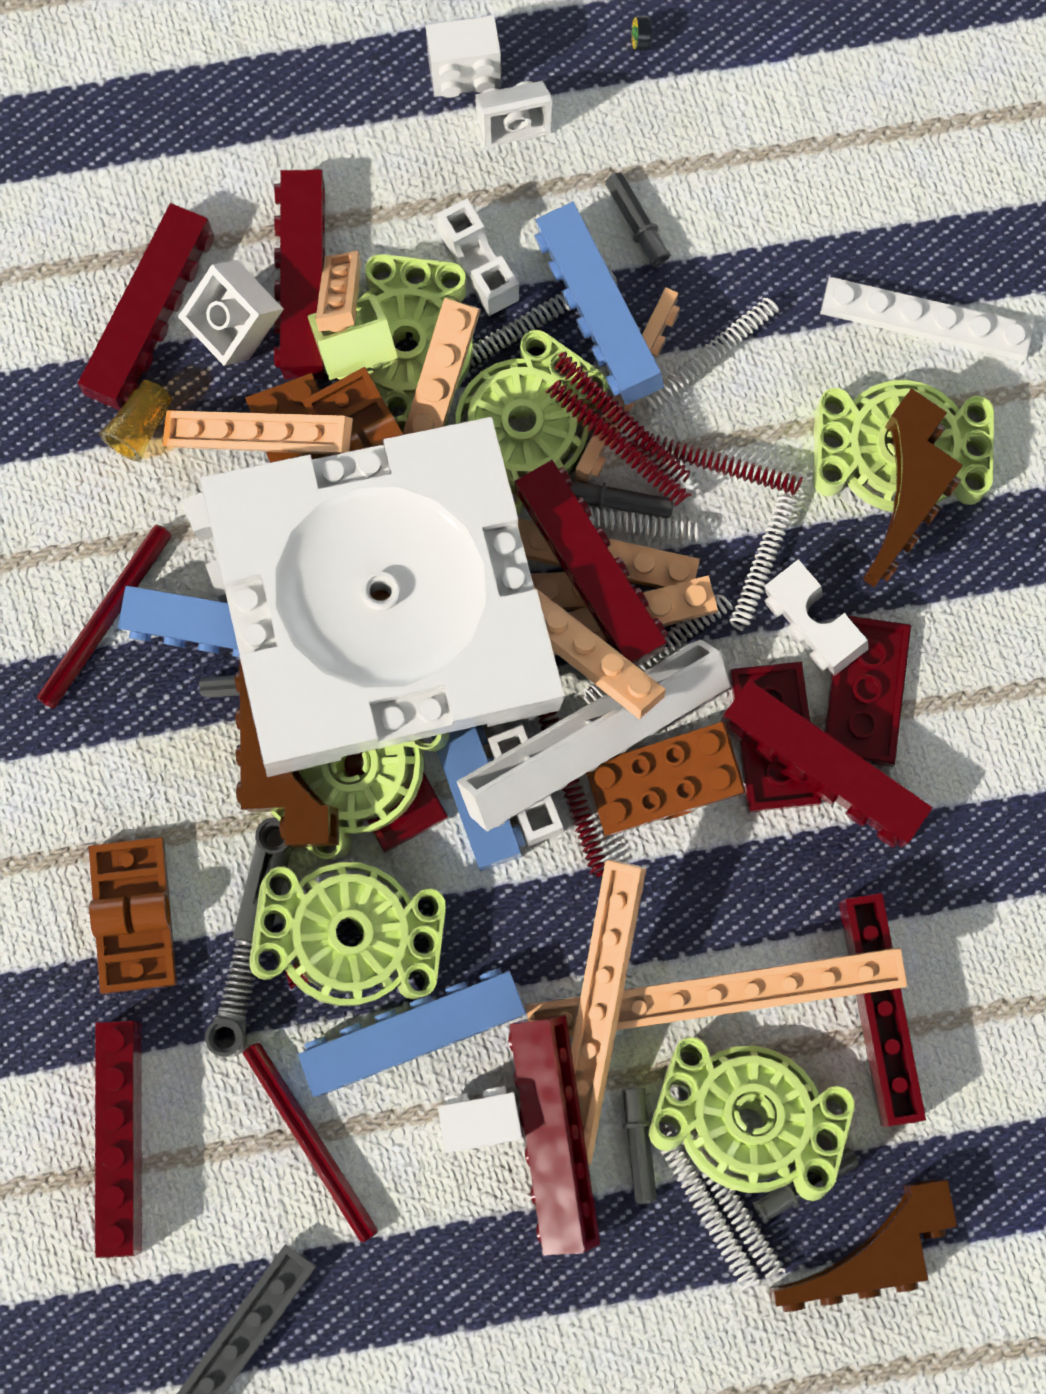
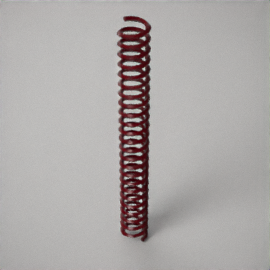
[555,352,690,483]
[545,380,691,506]
[631,431,803,496]
[537,711,606,878]

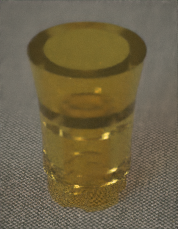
[99,380,173,462]

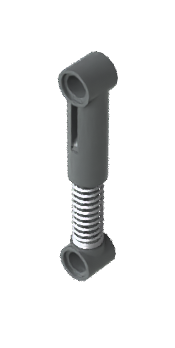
[205,817,294,1057]

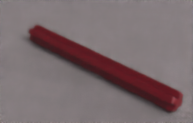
[37,524,172,709]
[243,1043,378,1242]

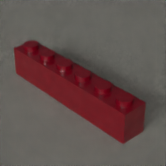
[274,169,326,380]
[77,203,214,411]
[515,460,668,666]
[720,680,933,848]
[838,893,926,1127]
[508,1015,600,1255]
[95,1021,142,1258]

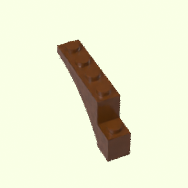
[863,388,963,588]
[235,661,339,847]
[769,1179,957,1312]

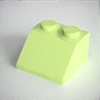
[308,294,398,380]

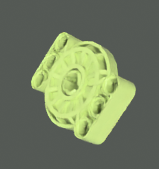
[360,254,473,433]
[456,330,609,516]
[813,380,994,512]
[271,733,450,860]
[249,862,446,1006]
[649,1037,855,1201]

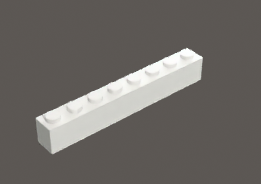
[457,639,730,831]

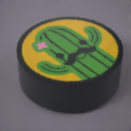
[632,15,651,51]

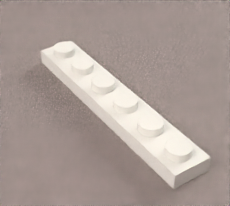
[820,277,1034,361]

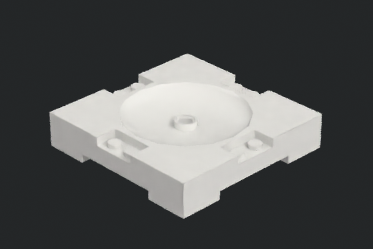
[200,417,565,777]

